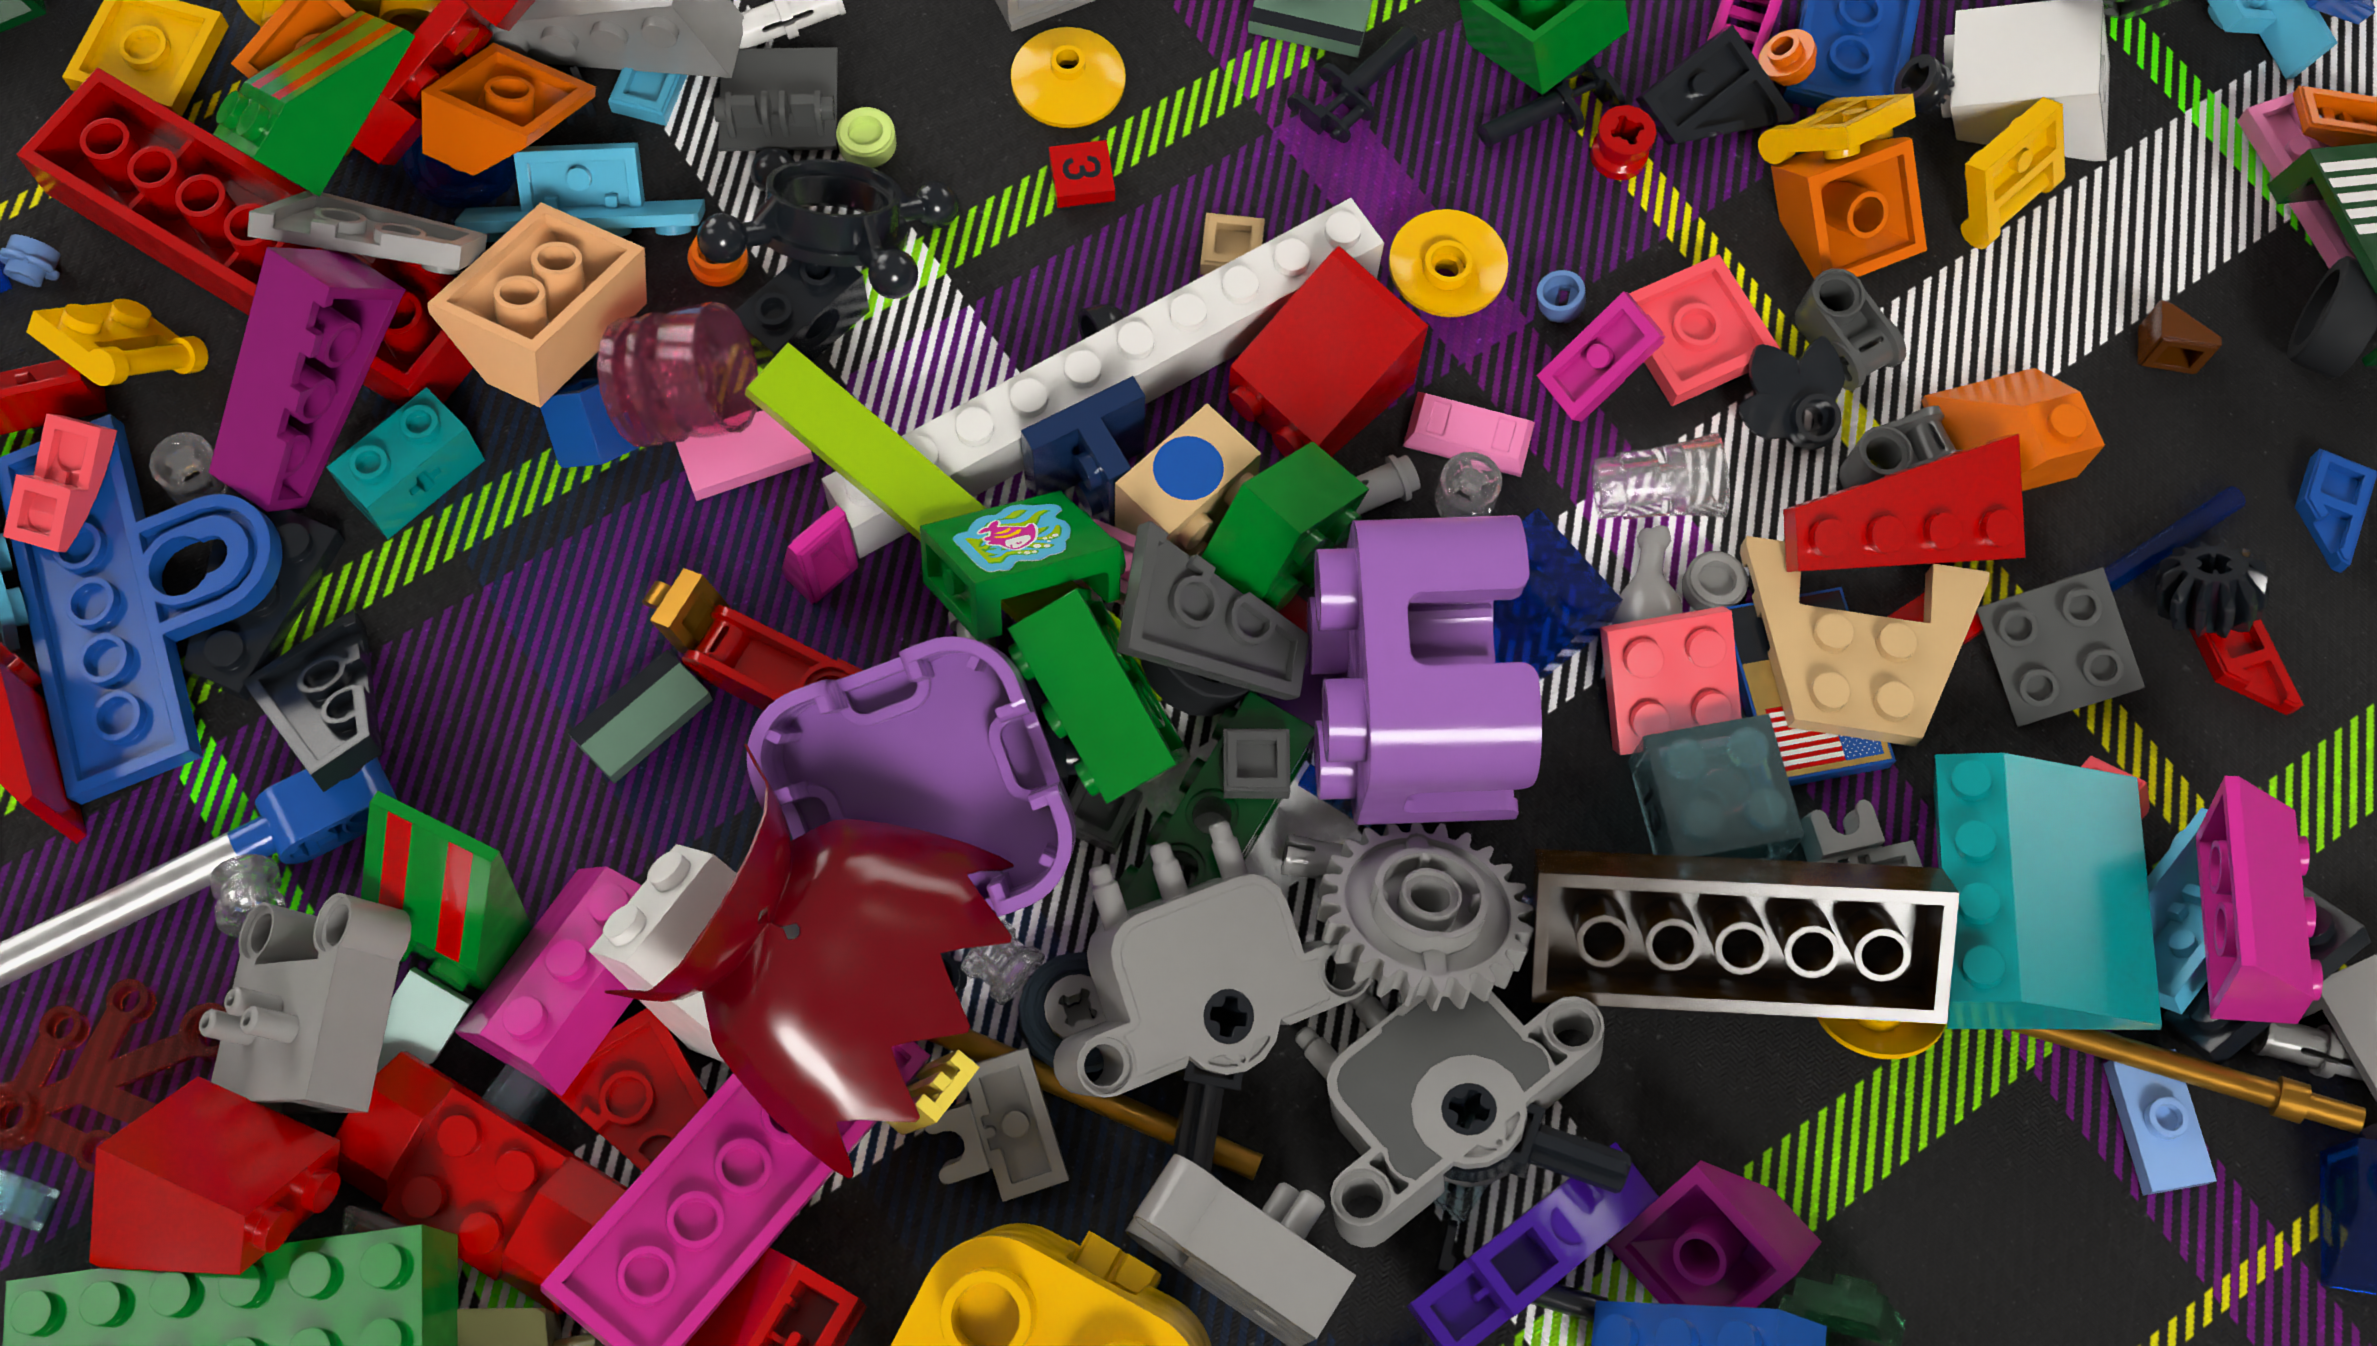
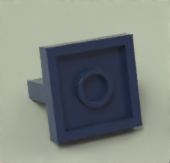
[1021,376,1145,527]

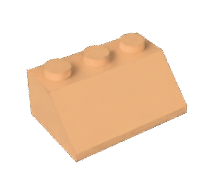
[427,202,647,408]

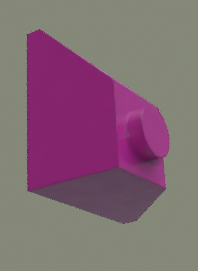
[1606,1160,1822,1308]

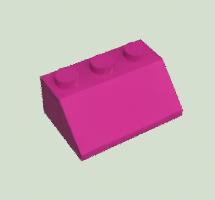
[2196,776,2323,1024]
[455,866,642,1097]

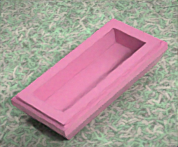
[1403,392,1535,477]

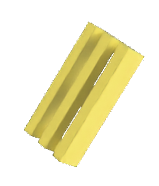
[885,1049,980,1135]

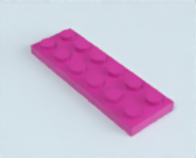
[541,1041,931,1346]

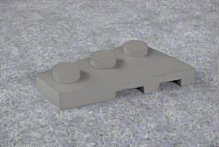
[247,190,487,274]

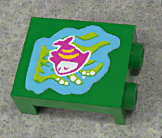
[920,491,1126,641]

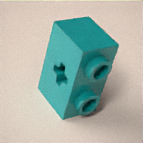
[326,387,485,539]

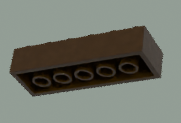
[1528,849,1959,1024]

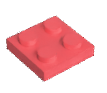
[1629,254,1781,407]
[1600,606,1743,755]

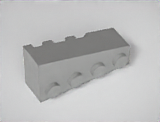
[488,0,744,78]

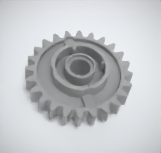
[1316,823,1534,1011]

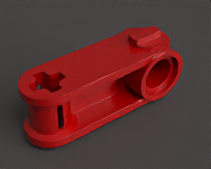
[682,605,863,710]

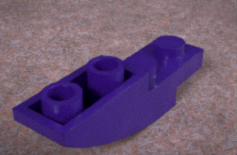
[1406,1142,1659,1346]

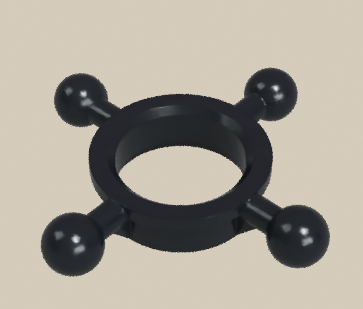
[697,148,959,299]

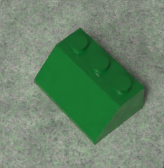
[1008,588,1191,804]

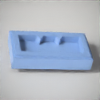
[2103,1049,2217,1196]

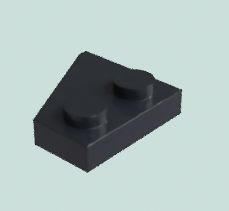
[1636,25,1796,145]

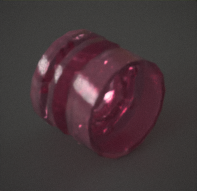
[597,302,758,447]

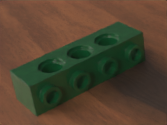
[1118,691,1314,911]

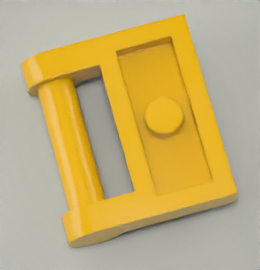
[1758,93,1916,164]
[1960,97,2065,249]
[26,299,208,386]

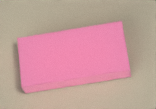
[674,410,814,501]

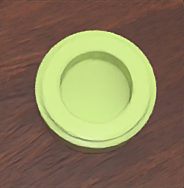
[836,107,897,168]

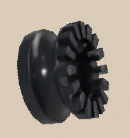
[1894,54,1955,114]

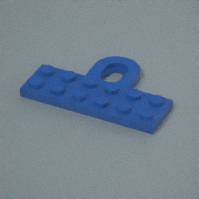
[0,414,282,805]

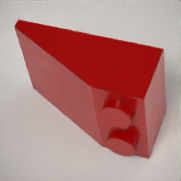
[0,641,87,844]

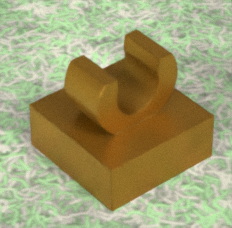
[642,568,731,654]

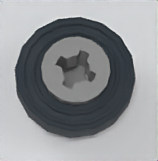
[1018,952,1106,1073]

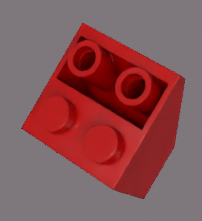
[685,1247,867,1346]

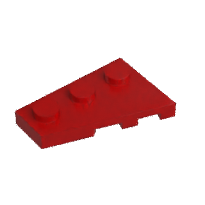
[547,1008,710,1172]

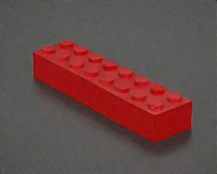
[16,67,473,407]

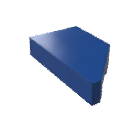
[2295,448,2377,573]

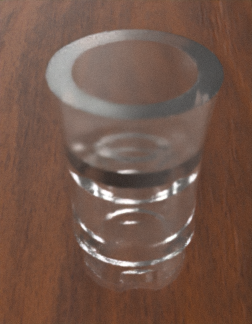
[1592,432,1730,520]

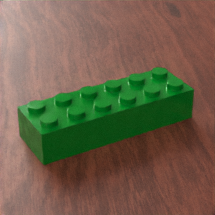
[3,1224,458,1346]

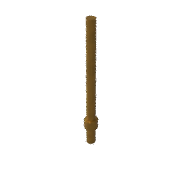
[926,1029,1263,1180]
[2007,1029,2366,1134]

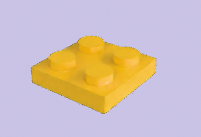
[62,0,229,117]

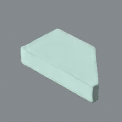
[376,967,473,1074]

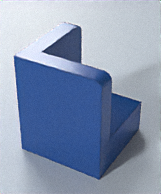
[540,374,644,468]

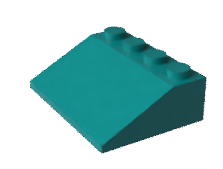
[1933,753,2162,1030]

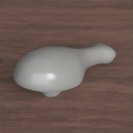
[1612,525,1682,625]

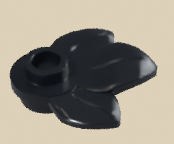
[1737,336,1845,450]

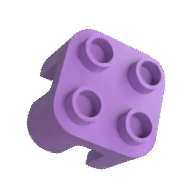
[1307,515,1542,825]
[747,636,1076,917]

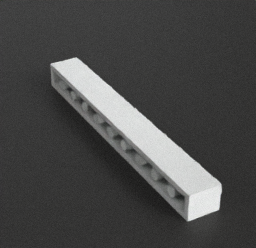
[822,198,1384,558]

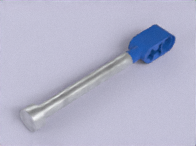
[0,757,397,988]

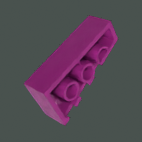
[208,247,406,512]

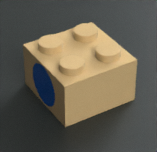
[1115,403,1261,557]

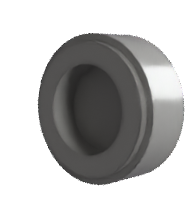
[1682,551,1748,611]

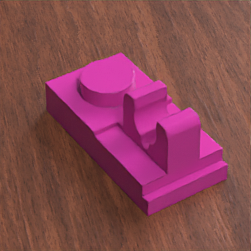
[1536,291,1665,422]

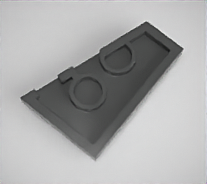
[1116,521,1309,701]

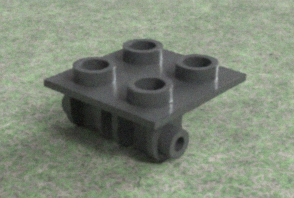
[714,47,838,152]
[1977,567,2145,727]

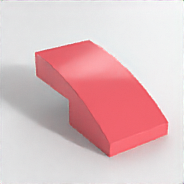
[3,414,117,552]

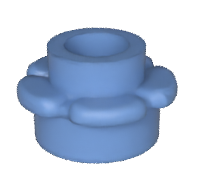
[0,234,61,287]

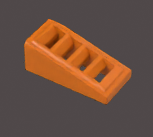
[2292,86,2377,147]

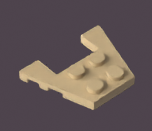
[1740,536,1990,747]

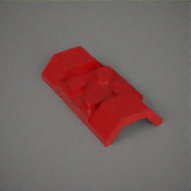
[351,0,535,165]
[334,1051,628,1315]

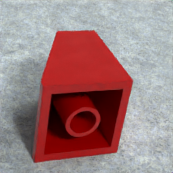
[1228,246,1429,457]
[89,1076,341,1275]

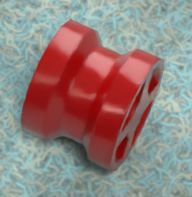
[1590,105,1657,180]

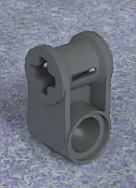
[1795,268,1907,391]
[1839,406,1962,489]

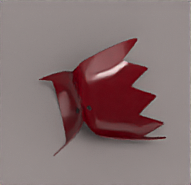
[605,744,1014,1178]

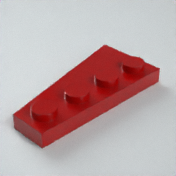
[1783,434,2026,572]

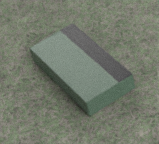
[1248,0,1372,58]
[568,649,713,784]

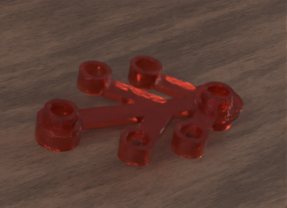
[0,979,227,1174]

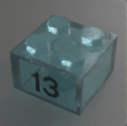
[1628,714,1805,860]

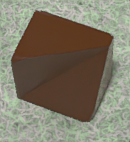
[2137,300,2222,374]

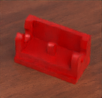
[0,359,108,435]

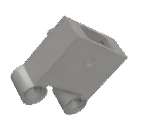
[199,893,412,1114]
[1125,1154,1356,1346]

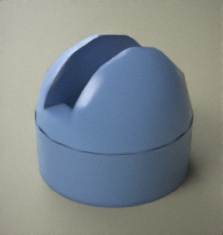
[1537,270,1586,323]

